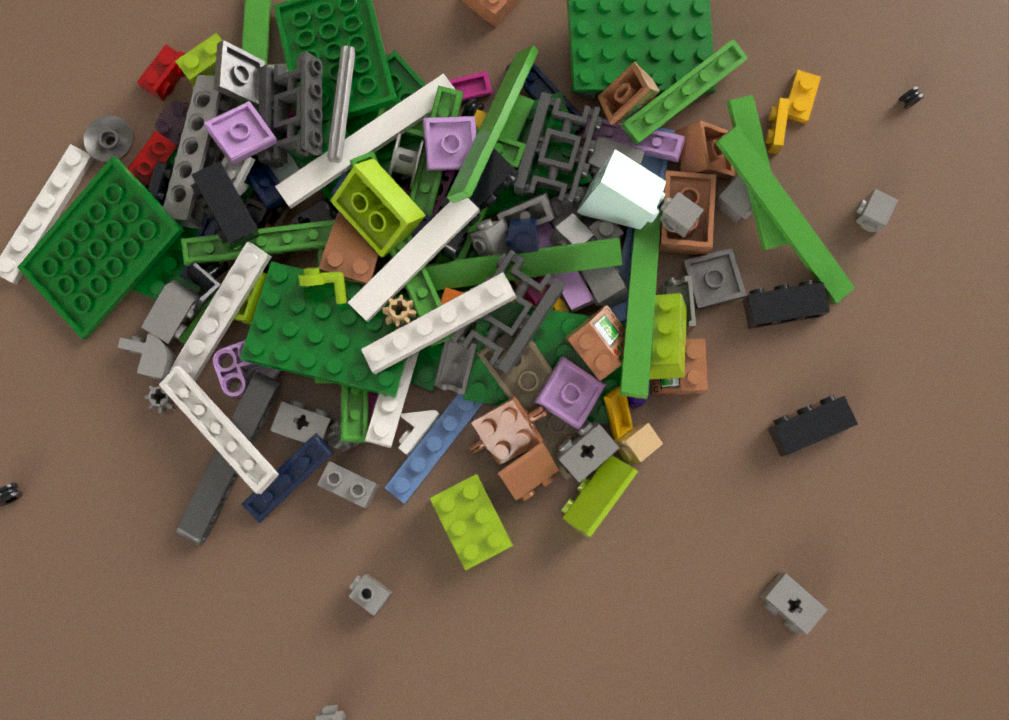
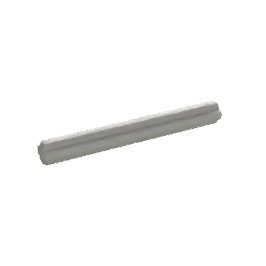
[327,46,355,163]

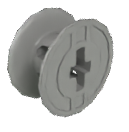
[388,133,424,190]

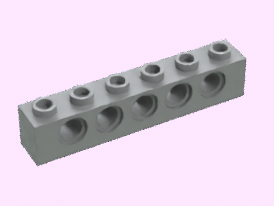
[163,75,233,229]

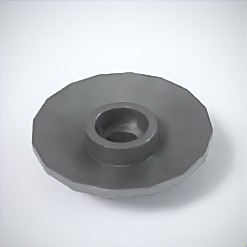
[83,115,134,163]

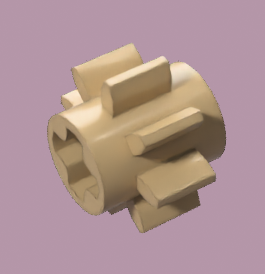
[383,295,416,330]

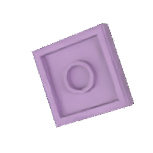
[204,101,277,166]
[423,116,476,171]
[534,357,606,430]

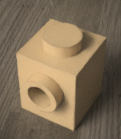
[615,423,663,464]

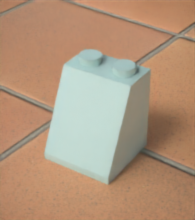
[577,150,666,230]

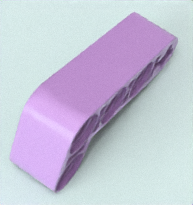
[213,340,260,399]

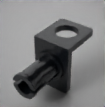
[186,261,229,313]

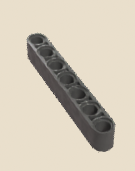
[176,372,282,546]

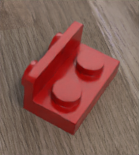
[137,44,185,101]
[127,130,176,185]

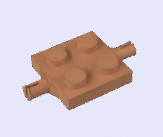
[469,396,547,465]

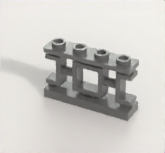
[258,52,323,169]
[514,92,603,209]
[452,250,565,376]

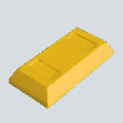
[604,386,633,441]

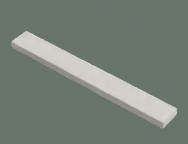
[275,73,456,209]

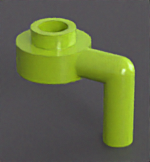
[298,267,347,304]

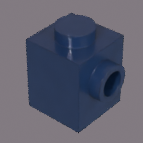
[505,218,540,254]

